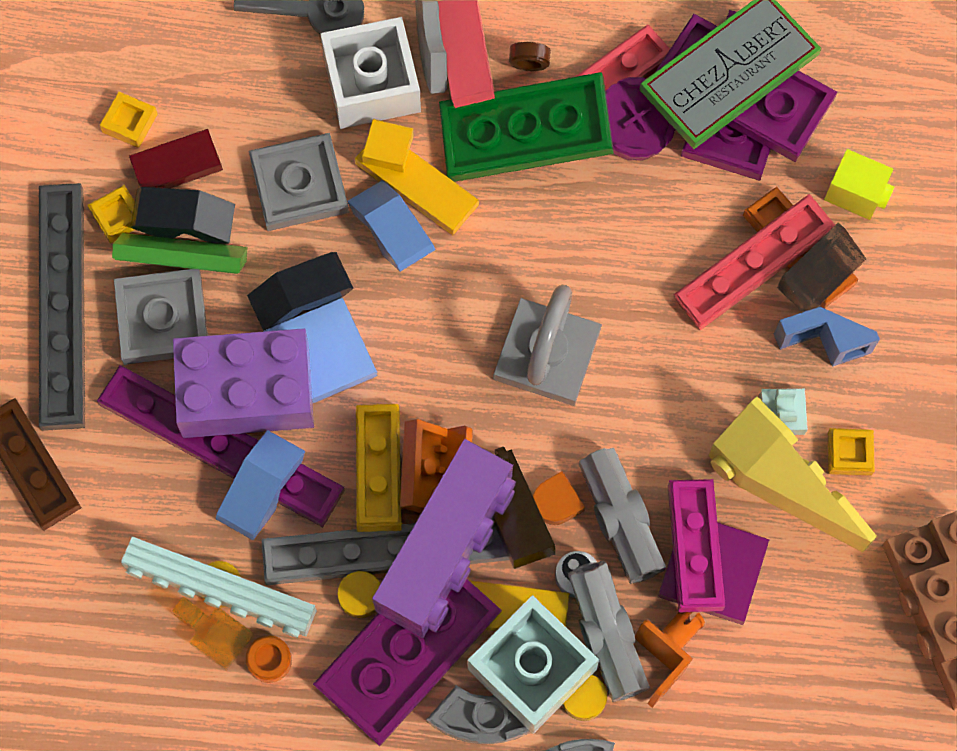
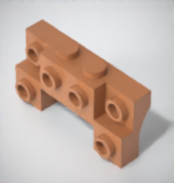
[882,511,957,710]

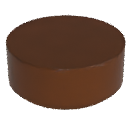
[509,42,551,71]

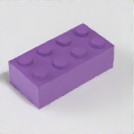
[372,439,516,638]

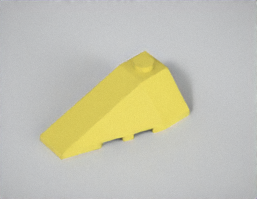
[708,397,877,552]

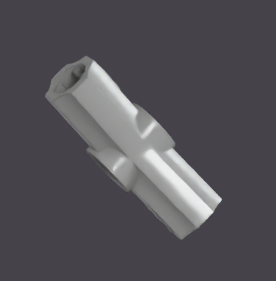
[568,561,650,702]

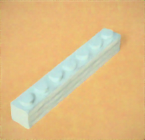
[121,537,317,638]

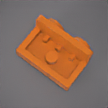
[400,419,473,513]

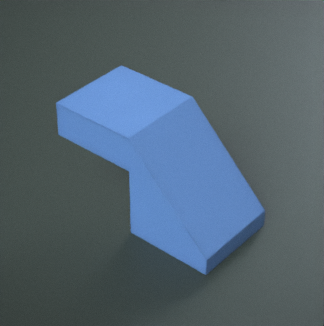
[347,180,436,272]
[774,307,880,367]
[216,430,305,540]

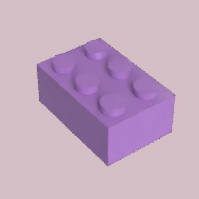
[173,328,314,438]

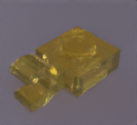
[172,597,254,671]

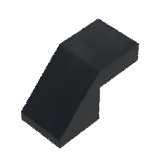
[131,187,235,244]
[247,252,354,331]

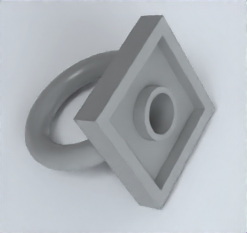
[493,284,602,407]

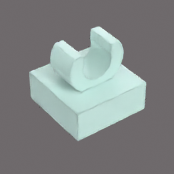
[759,388,808,435]

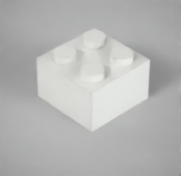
[320,17,421,129]

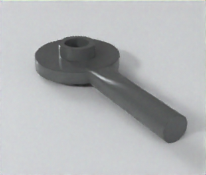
[234,0,364,34]

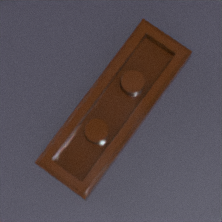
[0,398,82,531]

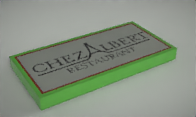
[640,0,822,149]

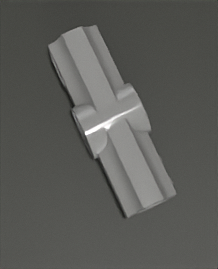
[579,448,666,584]

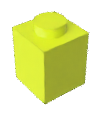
[824,149,895,220]

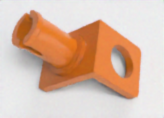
[635,612,705,708]

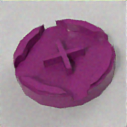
[606,77,675,160]

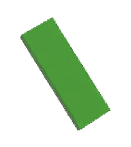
[112,233,248,274]

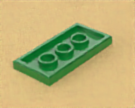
[439,72,614,182]

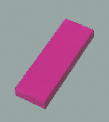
[668,479,725,612]

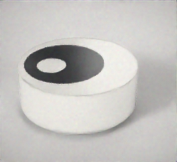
[555,551,597,598]

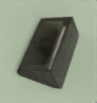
[777,222,866,312]

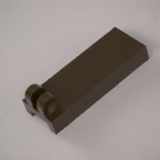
[492,446,556,569]

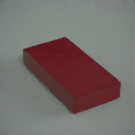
[129,129,223,188]

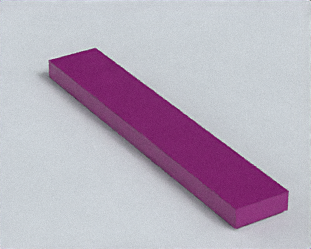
[97,365,345,528]

